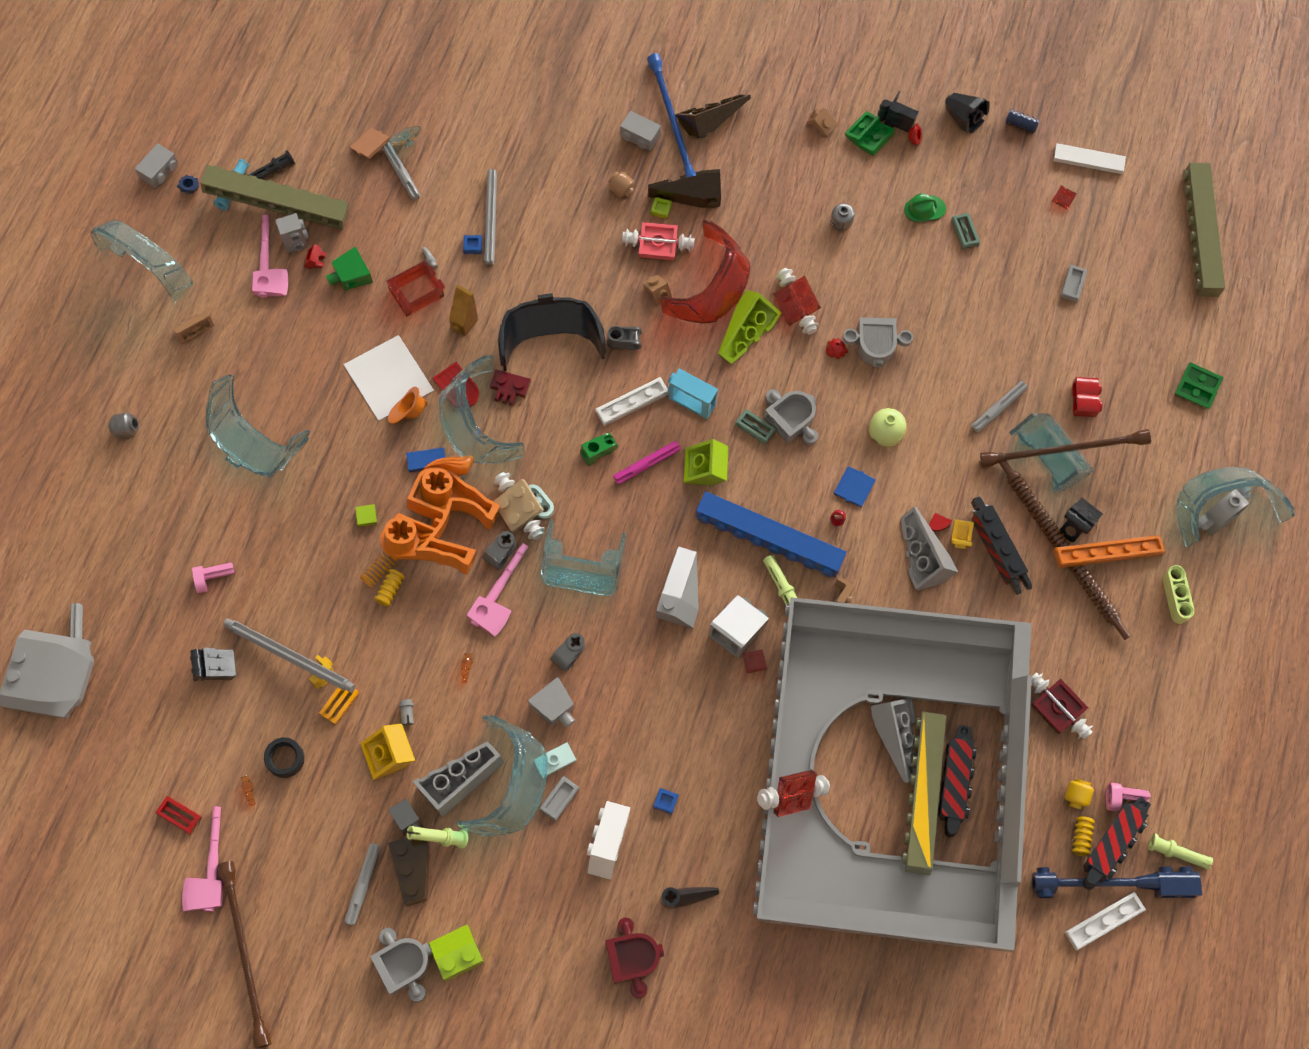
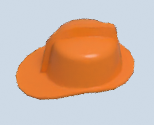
[388,387,428,424]

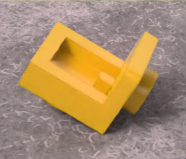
[950,519,974,549]
[309,655,334,689]

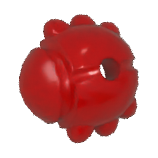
[908,123,922,145]
[826,338,848,359]

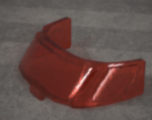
[660,220,751,324]

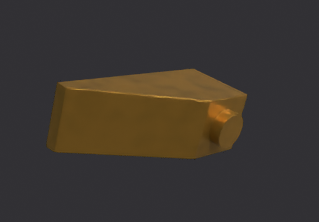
[449,285,478,336]

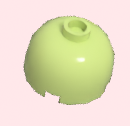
[868,408,907,447]

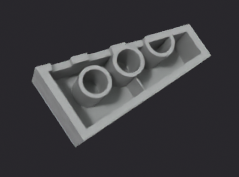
[412,741,504,817]

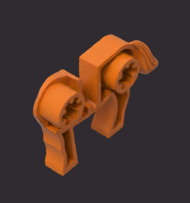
[380,455,500,575]

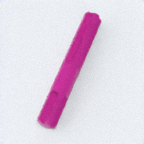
[613,441,681,485]

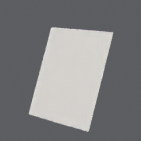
[344,335,434,421]

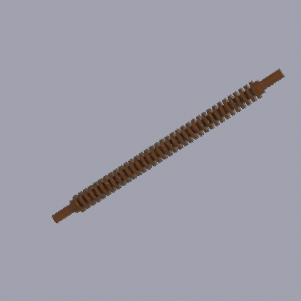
[999,460,1131,640]

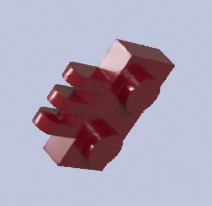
[490,369,531,406]

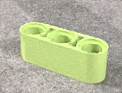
[1162,565,1194,624]

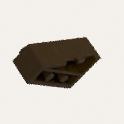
[388,837,430,907]

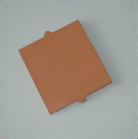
[350,128,391,159]

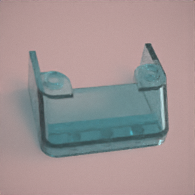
[1009,413,1093,492]
[541,519,626,596]

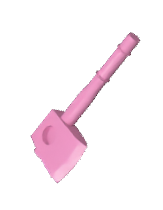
[252,215,288,298]
[467,543,528,637]
[182,806,224,912]

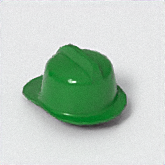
[904,193,946,222]

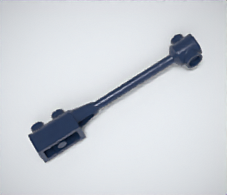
[1031,867,1203,898]

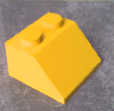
[360,724,415,780]

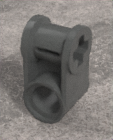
[607,326,642,350]
[482,531,516,570]
[550,633,585,672]

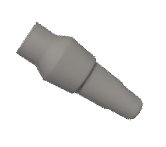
[422,247,438,270]

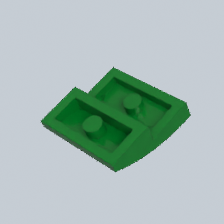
[845,111,895,156]
[1174,362,1224,409]

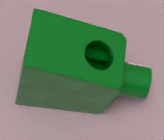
[326,247,373,290]

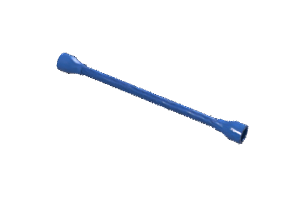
[647,53,696,177]

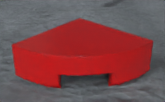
[929,513,952,532]

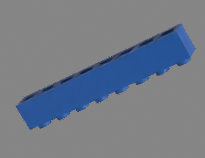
[695,491,847,578]

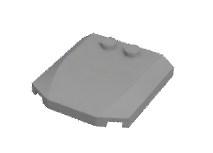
[0,630,94,719]

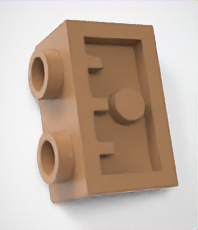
[173,310,214,344]

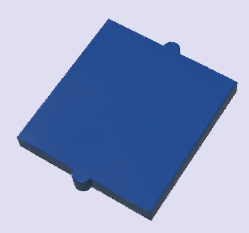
[834,466,876,508]

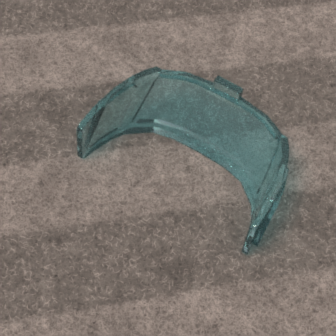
[90,220,193,302]
[439,355,525,464]
[206,374,311,477]
[1177,467,1295,547]
[456,715,547,836]

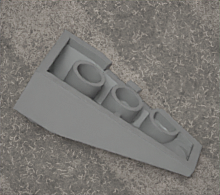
[901,507,958,591]
[656,547,699,629]
[871,698,917,783]

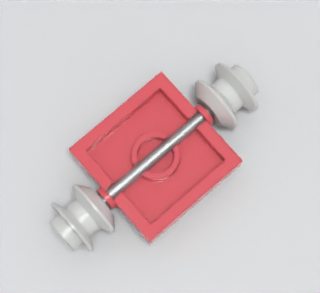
[622,222,695,260]

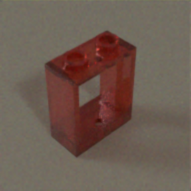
[386,260,445,317]

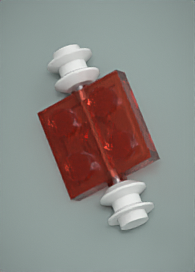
[773,268,821,335]
[757,770,830,817]

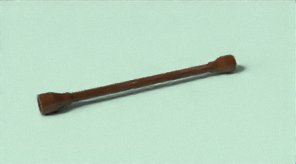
[980,429,1151,468]
[217,861,272,1049]

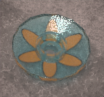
[389,126,422,147]

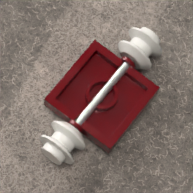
[1031,673,1093,739]

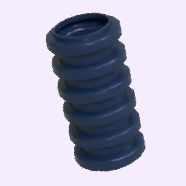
[1006,109,1040,134]

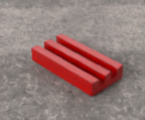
[155,796,202,835]

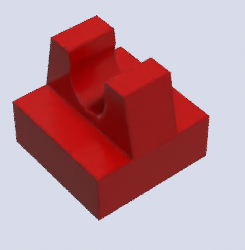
[304,244,326,269]

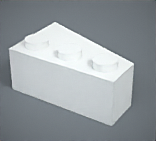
[587,801,630,880]

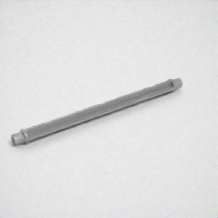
[223,618,356,693]

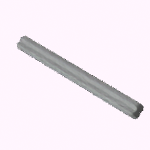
[484,169,497,265]

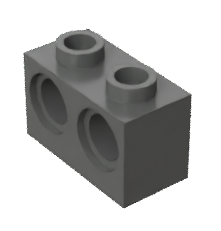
[389,799,424,837]

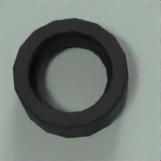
[264,737,305,778]

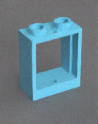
[668,368,718,419]

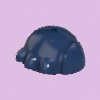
[177,175,199,194]

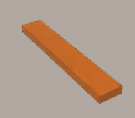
[1053,535,1166,568]

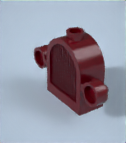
[605,917,665,999]

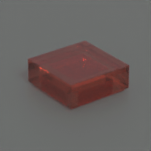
[1052,185,1077,210]
[743,649,767,674]

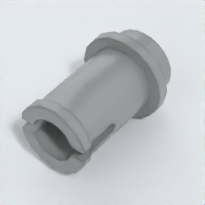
[398,699,414,726]

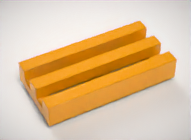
[319,688,360,725]

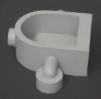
[843,317,913,367]
[764,389,818,445]
[1192,484,1251,536]
[370,928,433,1002]

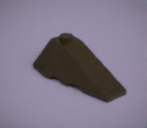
[675,94,751,138]
[648,169,721,209]

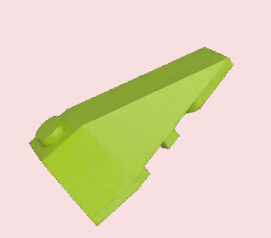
[718,290,781,364]

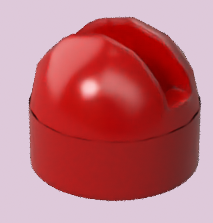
[830,510,846,526]

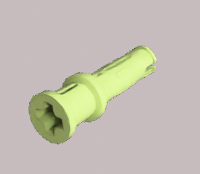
[763,555,797,604]
[406,826,468,849]
[1148,833,1213,870]

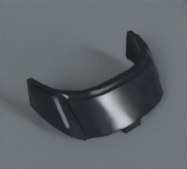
[498,293,606,372]

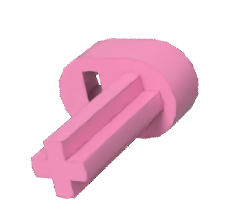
[192,563,235,594]
[1106,782,1150,812]

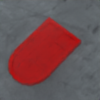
[433,362,479,408]

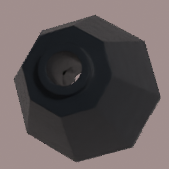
[945,93,990,133]

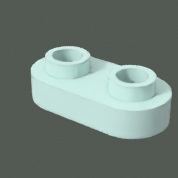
[528,484,554,519]

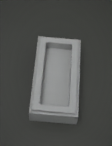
[1060,264,1088,303]
[539,776,580,821]

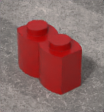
[1072,377,1103,417]

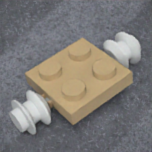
[493,472,545,540]

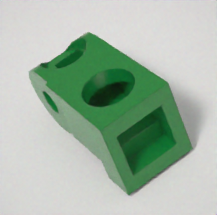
[580,433,618,466]

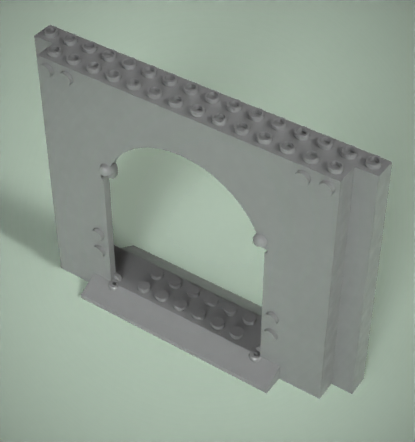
[753,597,1032,953]

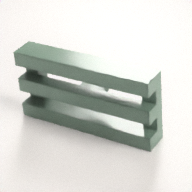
[951,213,980,250]
[735,409,776,445]

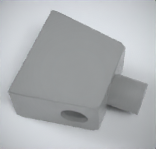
[528,677,575,728]

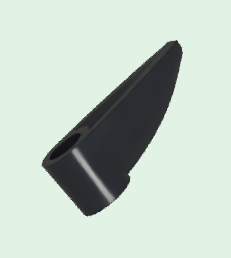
[661,887,719,909]

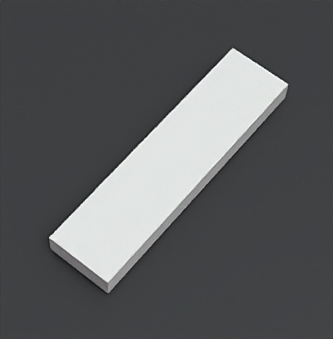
[1053,143,1126,174]
[595,377,669,426]
[1064,892,1146,951]

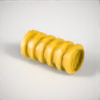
[374,569,405,606]
[1072,816,1095,856]

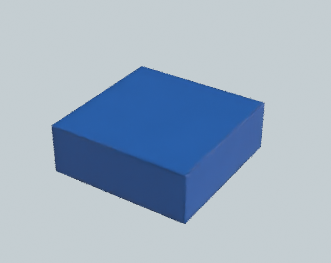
[463,235,482,254]
[653,788,679,815]

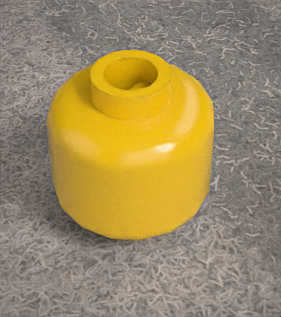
[1064,778,1094,810]

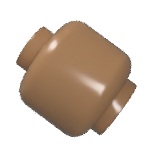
[608,171,635,198]

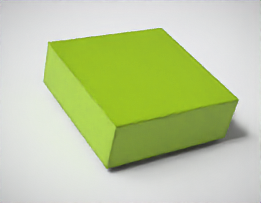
[650,197,672,219]
[355,504,378,527]

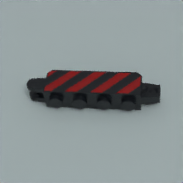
[971,496,1033,595]
[937,725,977,838]
[1082,797,1151,890]

